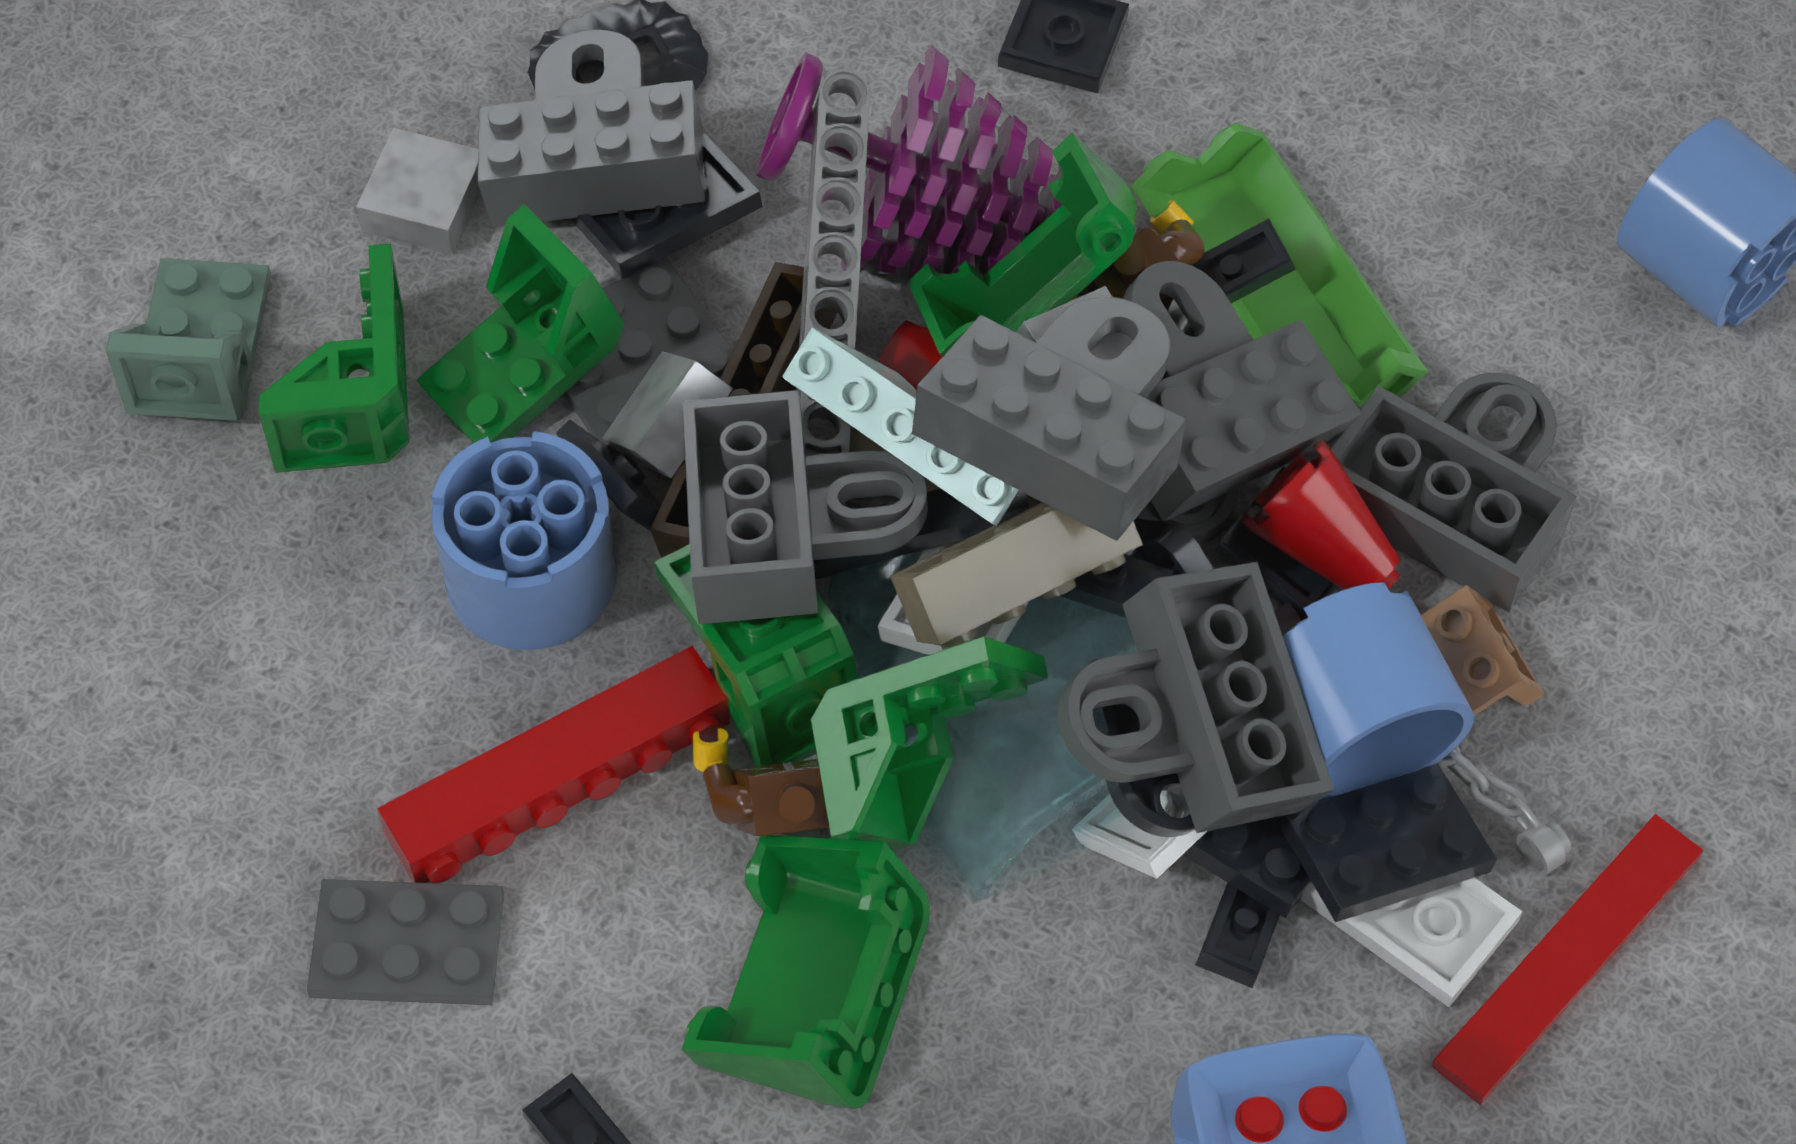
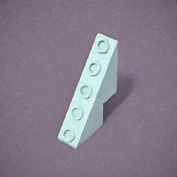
[782,327,1019,526]

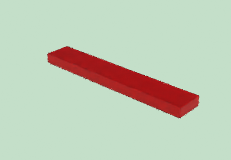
[1432,814,1704,1105]

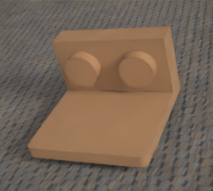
[1421,585,1545,715]

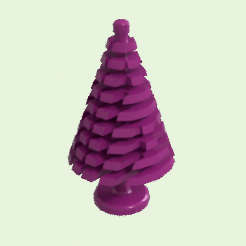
[756,45,1143,276]

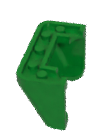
[907,132,1137,356]
[681,835,930,1109]

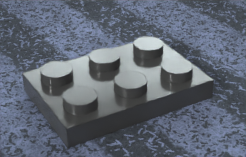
[307,879,504,1005]

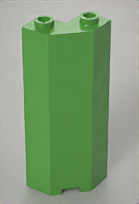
[1131,123,1428,408]

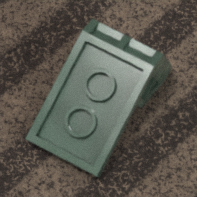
[106,258,271,421]

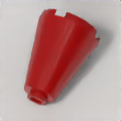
[1240,440,1400,590]

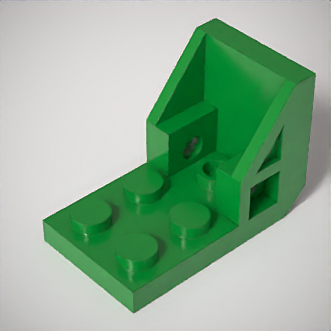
[416,204,625,443]
[259,243,410,473]
[654,544,858,766]
[811,636,1048,851]

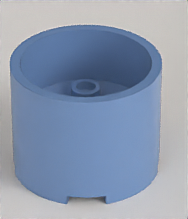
[1617,118,1796,329]
[432,431,617,650]
[1283,582,1474,801]

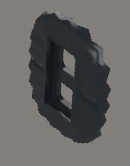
[527,0,708,91]

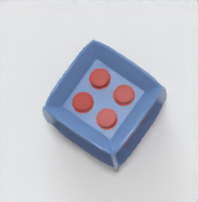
[1171,1034,1407,1144]

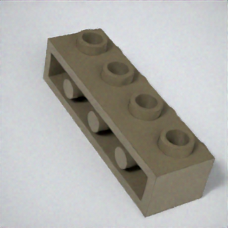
[890,502,1143,650]

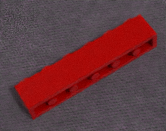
[377,645,730,884]

